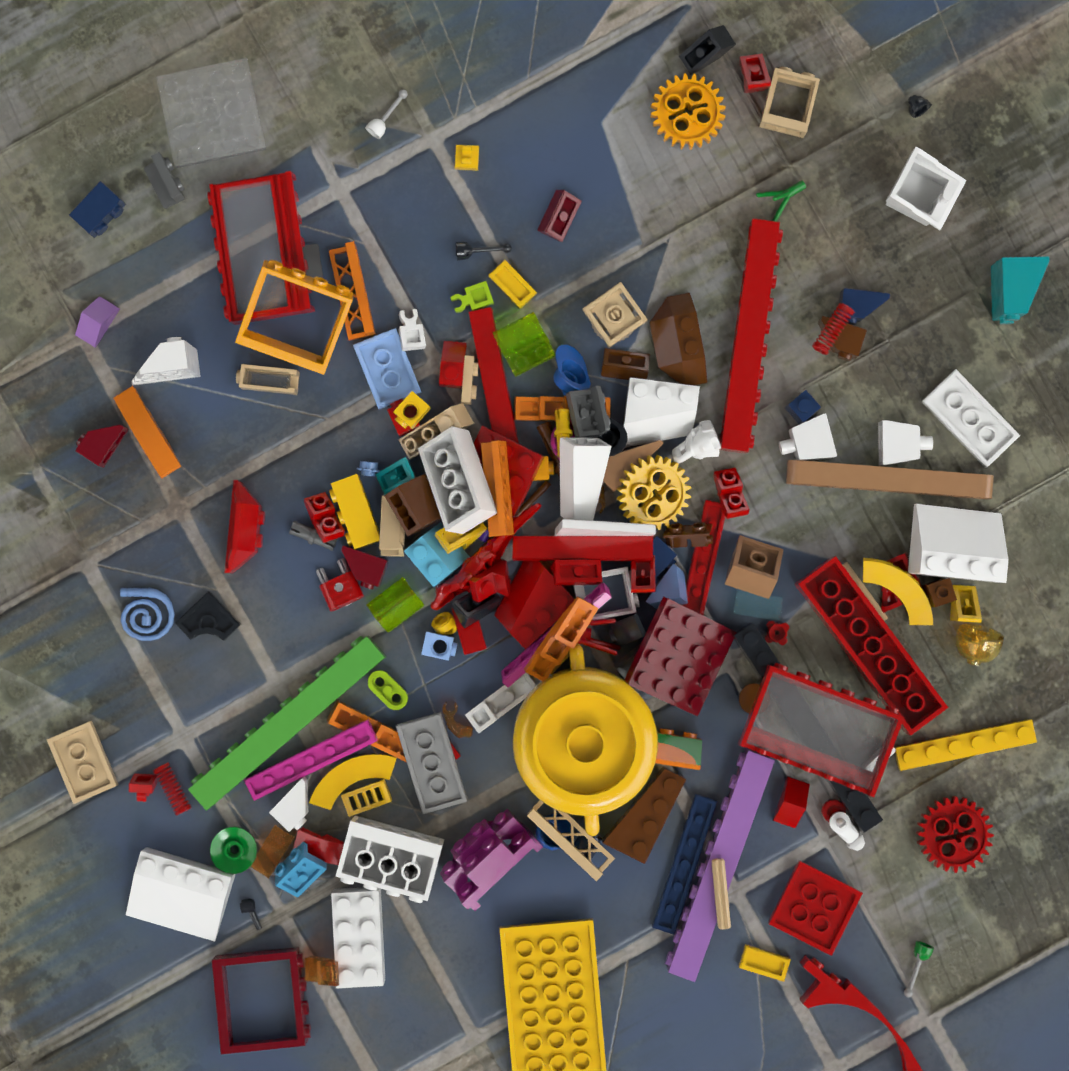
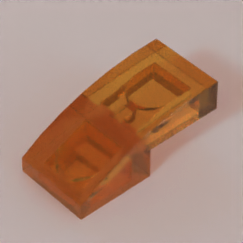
[251,825,294,879]
[305,956,339,986]

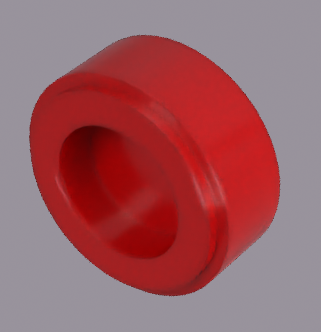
[821,799,846,822]

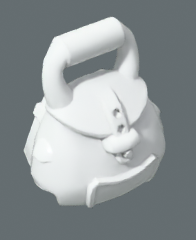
[672,420,721,464]

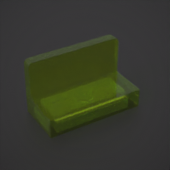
[366,577,424,633]

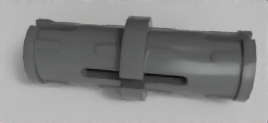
[289,520,338,551]

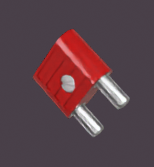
[316,558,364,612]

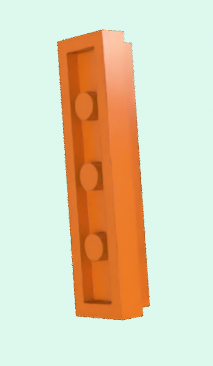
[329,241,376,341]
[481,440,514,537]

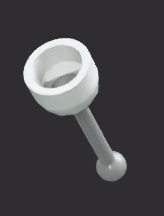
[365,90,408,139]

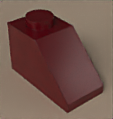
[75,425,129,468]
[341,546,389,590]

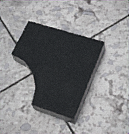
[175,591,241,641]

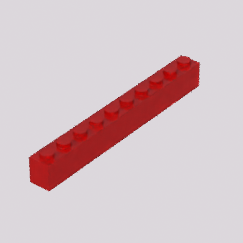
[719,218,783,454]

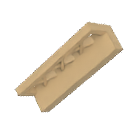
[527,800,615,881]

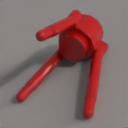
[577,619,620,655]

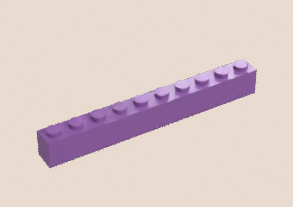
[665,749,775,982]

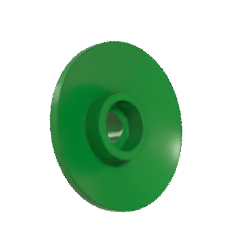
[210,827,257,874]

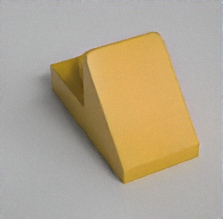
[435,522,487,554]

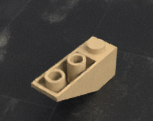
[399,403,474,460]

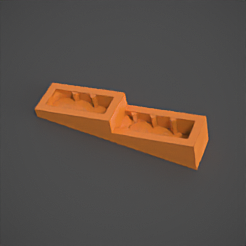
[327,700,407,762]

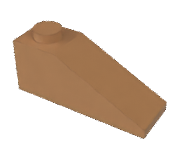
[603,440,664,493]

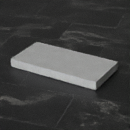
[396,712,468,814]

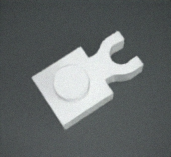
[398,309,426,351]

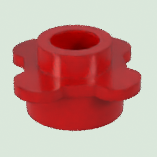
[765,621,789,645]

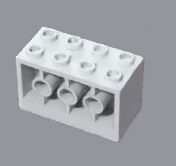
[336,815,445,903]

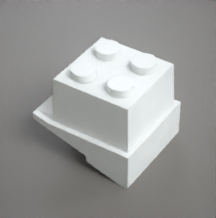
[886,147,966,230]

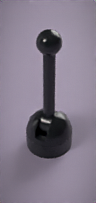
[456,242,512,261]

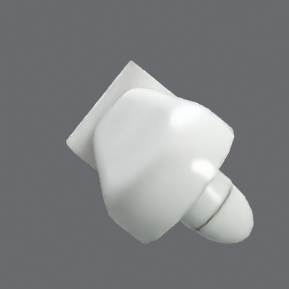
[829,811,865,851]

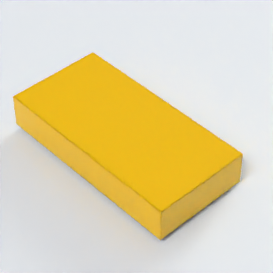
[488,260,537,309]
[739,944,791,982]

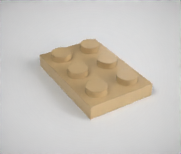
[47,721,118,804]

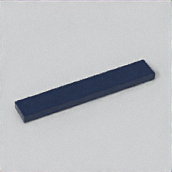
[652,793,718,935]

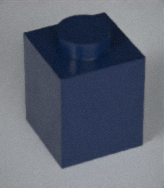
[785,390,821,425]

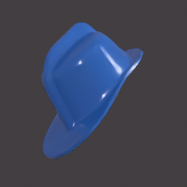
[553,345,591,396]

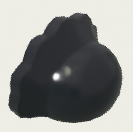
[908,95,932,118]

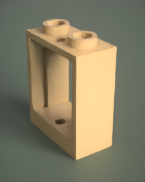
[759,67,820,138]

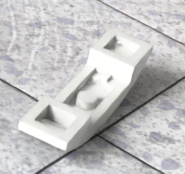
[465,673,551,733]

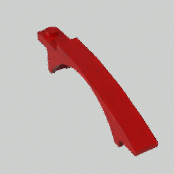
[800,955,923,1071]

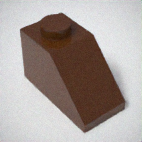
[818,316,867,361]

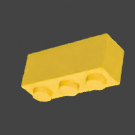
[329,474,380,550]

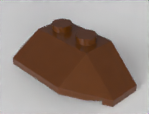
[649,293,707,386]

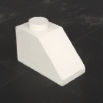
[269,776,308,832]

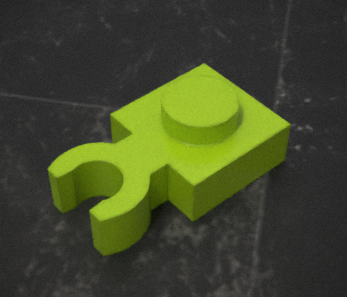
[450,281,494,313]

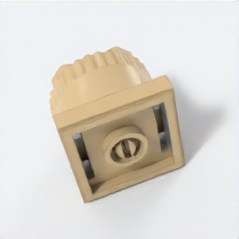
[582,282,648,348]

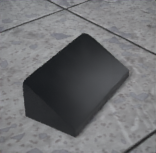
[452,592,501,628]

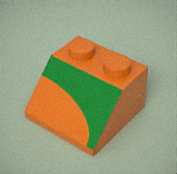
[655,728,702,770]

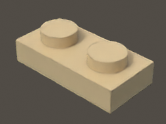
[461,355,479,405]

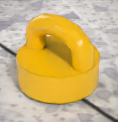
[431,612,457,635]

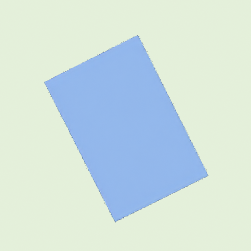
[353,328,422,410]

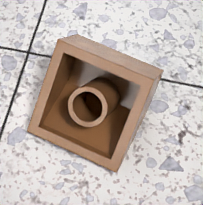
[725,535,784,599]

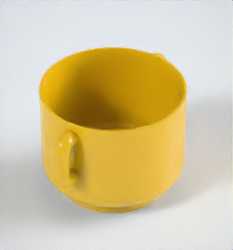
[513,644,658,836]

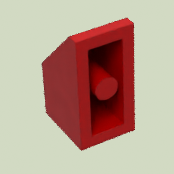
[439,341,467,389]

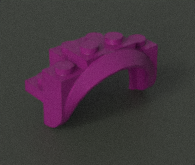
[440,808,543,911]

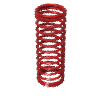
[812,303,855,355]
[153,762,192,816]

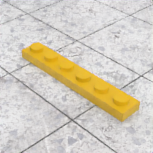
[894,719,1037,771]

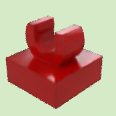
[129,773,157,802]

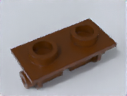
[663,522,713,548]

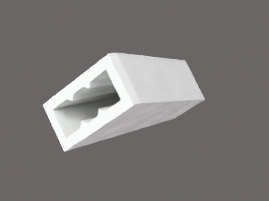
[560,438,611,521]

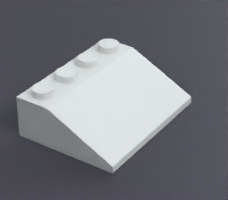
[908,504,1008,583]
[126,847,235,941]

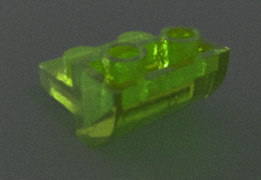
[492,312,555,377]

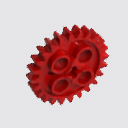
[916,796,994,873]

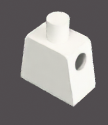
[779,413,837,461]
[878,420,933,466]

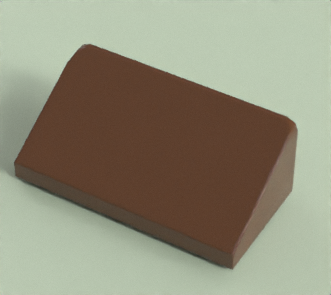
[601,348,650,380]

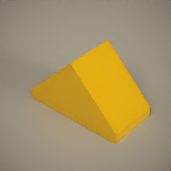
[950,585,982,623]

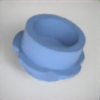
[357,461,380,476]

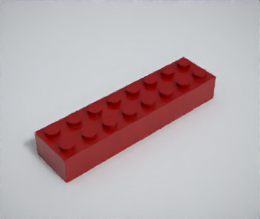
[794,556,949,736]

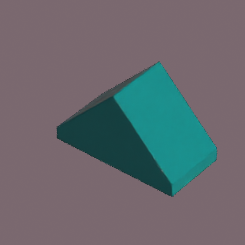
[375,457,416,495]

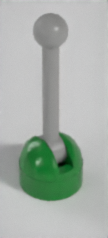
[904,941,934,998]

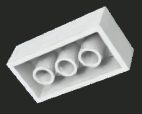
[418,426,497,534]
[331,887,385,988]

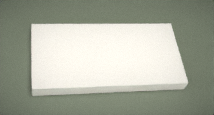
[921,369,1020,468]
[554,519,656,536]

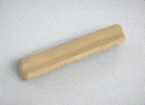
[711,858,731,929]

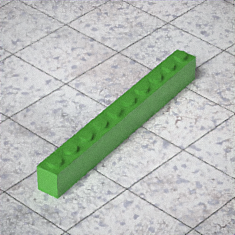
[188,636,386,811]

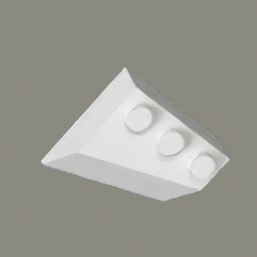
[132,337,201,386]
[623,378,700,448]

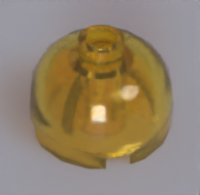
[955,624,1004,666]

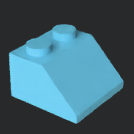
[404,522,470,587]

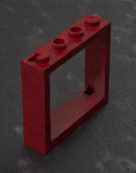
[212,947,311,1055]

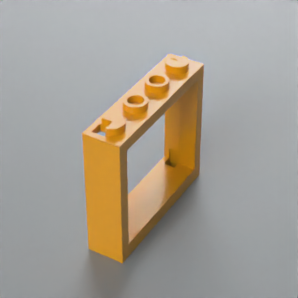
[235,260,354,375]

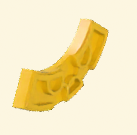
[863,558,933,625]
[309,754,397,810]

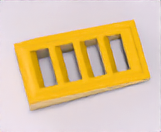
[341,779,392,817]

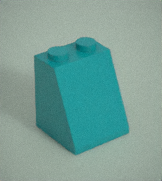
[991,257,1050,324]

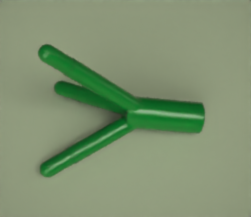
[756,180,806,222]

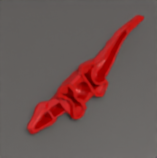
[430,503,542,610]

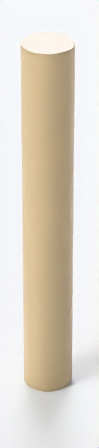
[842,562,888,621]

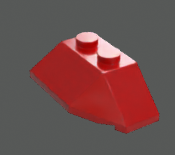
[224,480,265,573]

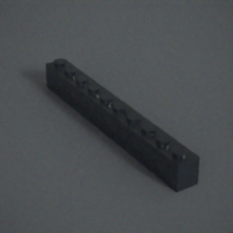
[732,623,883,833]

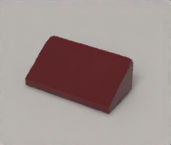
[538,190,582,242]

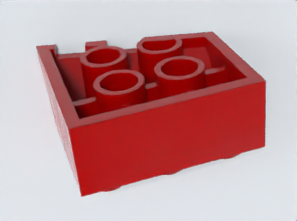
[494,561,575,650]

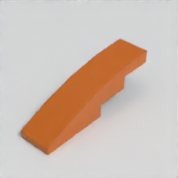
[113,386,182,478]
[514,396,610,421]
[524,597,598,681]

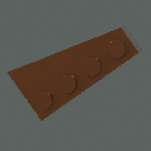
[602,766,686,864]

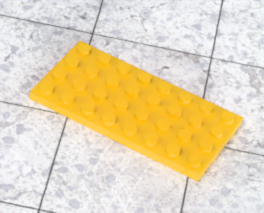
[500,918,606,1071]

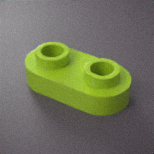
[368,670,408,710]

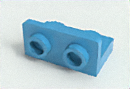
[274,842,327,898]

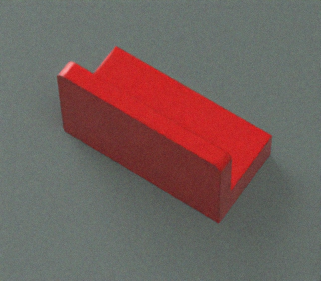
[549,560,603,585]

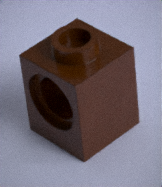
[922,578,957,607]

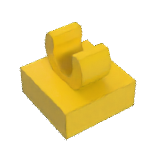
[455,145,479,171]

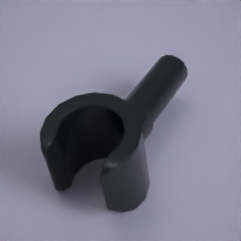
[240,899,262,930]

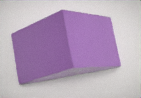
[75,296,120,348]

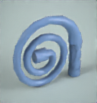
[120,587,175,641]

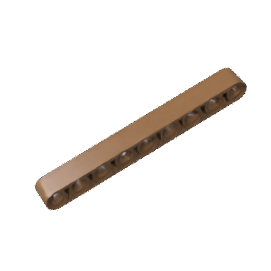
[786,460,994,499]

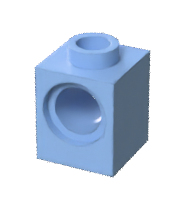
[421,631,458,661]

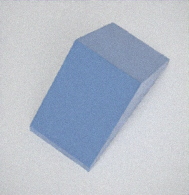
[646,564,688,609]

